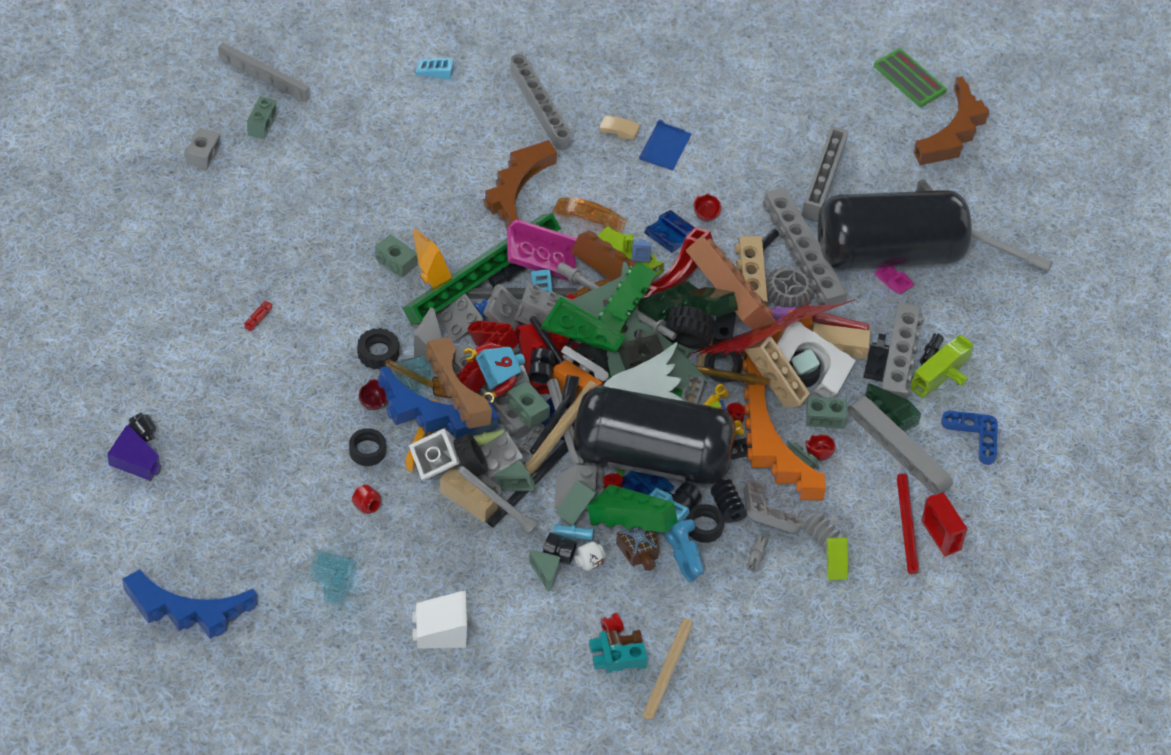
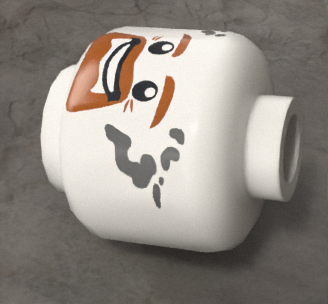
[574,542,606,571]

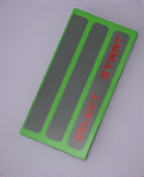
[874,48,947,108]

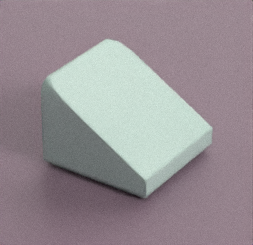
[791,349,820,375]

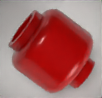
[352,485,381,514]

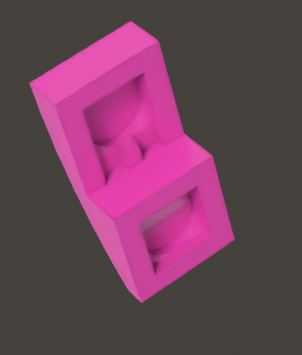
[874,266,915,294]

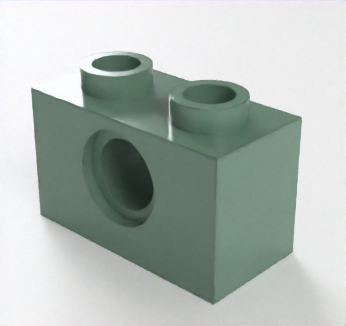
[375,234,418,277]
[507,381,550,429]

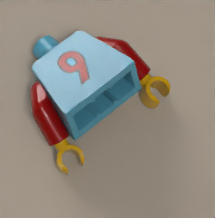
[464,342,525,403]

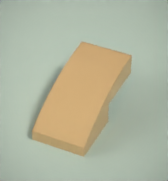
[599,116,641,139]

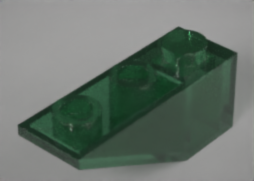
[865,383,921,432]

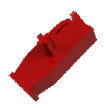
[515,324,550,395]

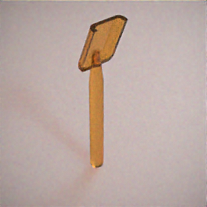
[385,359,451,399]

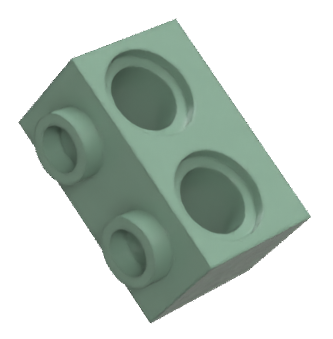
[247,96,277,140]
[806,397,847,429]

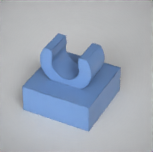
[632,240,652,262]

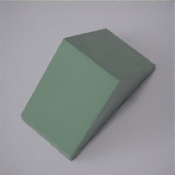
[494,460,536,491]
[529,550,560,592]

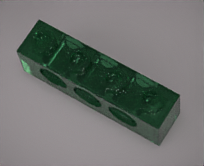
[638,281,704,322]

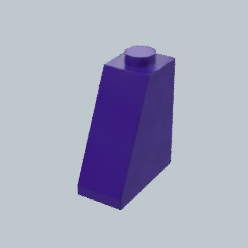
[107,425,161,481]

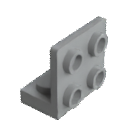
[514,283,558,334]

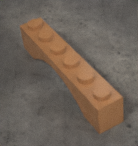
[425,337,492,429]

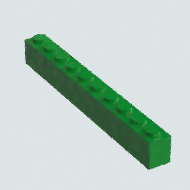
[402,213,561,324]

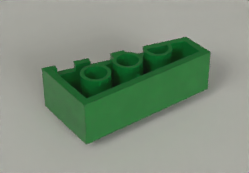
[598,261,657,332]
[587,484,678,533]

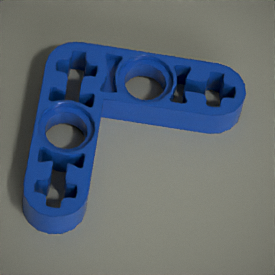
[941,411,998,465]

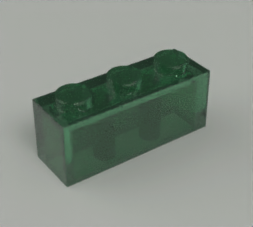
[687,287,738,317]

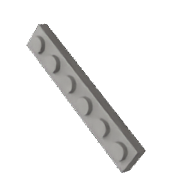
[218,42,310,102]

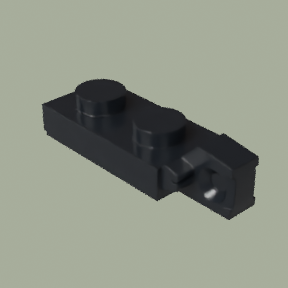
[863,333,889,382]

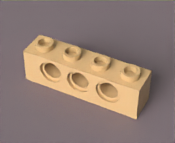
[735,236,768,305]
[744,336,810,408]

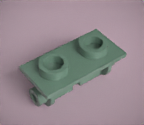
[787,440,820,470]

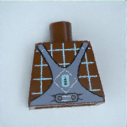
[616,527,659,571]

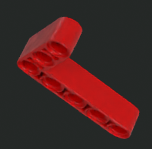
[456,321,519,393]

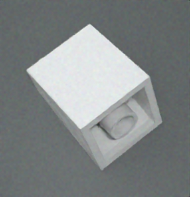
[409,429,461,481]
[412,591,467,649]

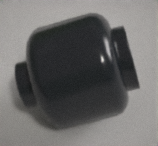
[128,412,157,442]

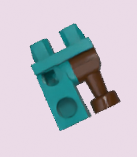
[589,630,648,673]

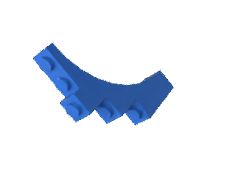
[378,366,499,439]
[122,569,258,639]

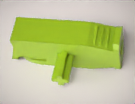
[598,226,664,278]
[910,335,974,398]

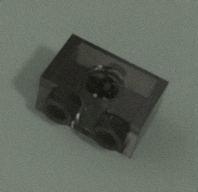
[618,334,664,370]

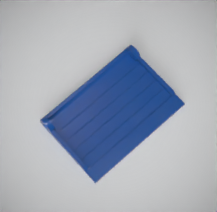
[639,120,692,170]

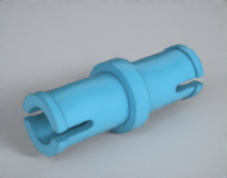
[553,524,594,541]

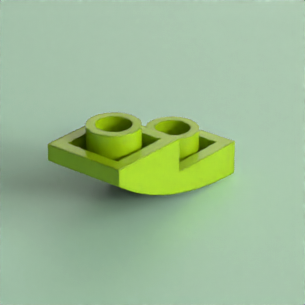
[826,537,848,581]

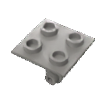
[436,294,484,342]

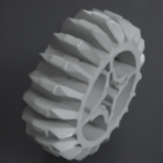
[766,265,815,309]

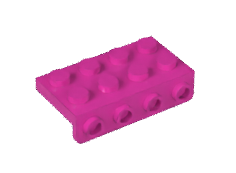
[506,219,577,281]

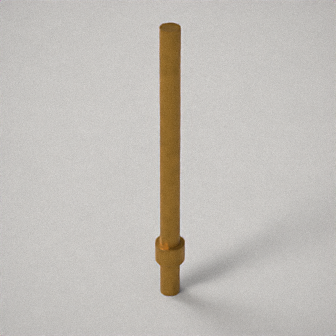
[695,365,770,386]

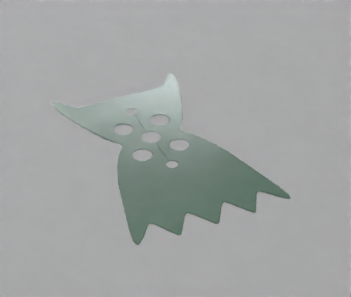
[555,261,707,393]

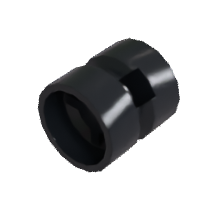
[528,348,556,384]
[672,482,702,511]
[543,532,577,565]

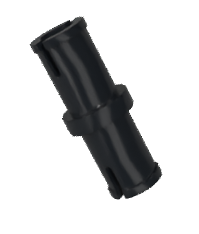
[489,264,525,288]
[920,333,944,365]

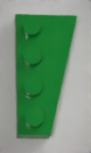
[541,297,626,353]

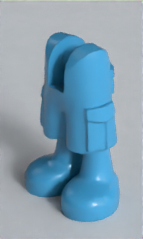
[664,520,704,582]

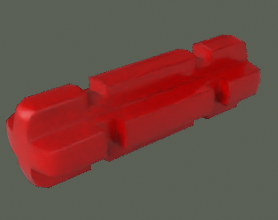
[244,301,272,331]

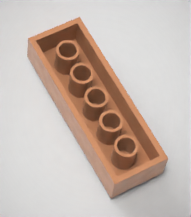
[685,236,776,334]

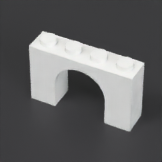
[776,321,856,398]

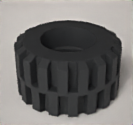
[666,306,716,349]

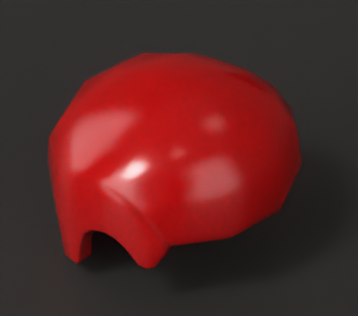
[694,193,722,221]
[805,434,836,461]

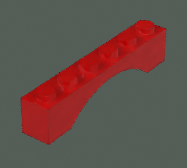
[638,227,713,316]

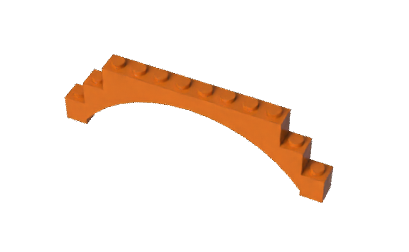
[741,310,826,500]

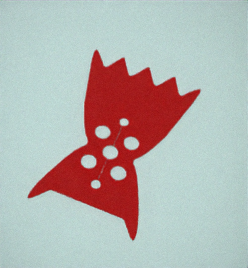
[688,300,854,355]

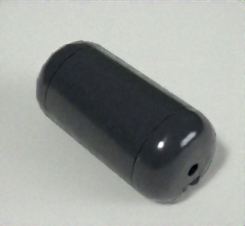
[818,190,972,269]
[573,386,736,485]

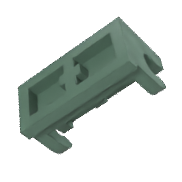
[555,480,597,525]

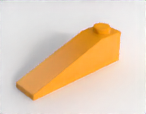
[413,229,452,289]

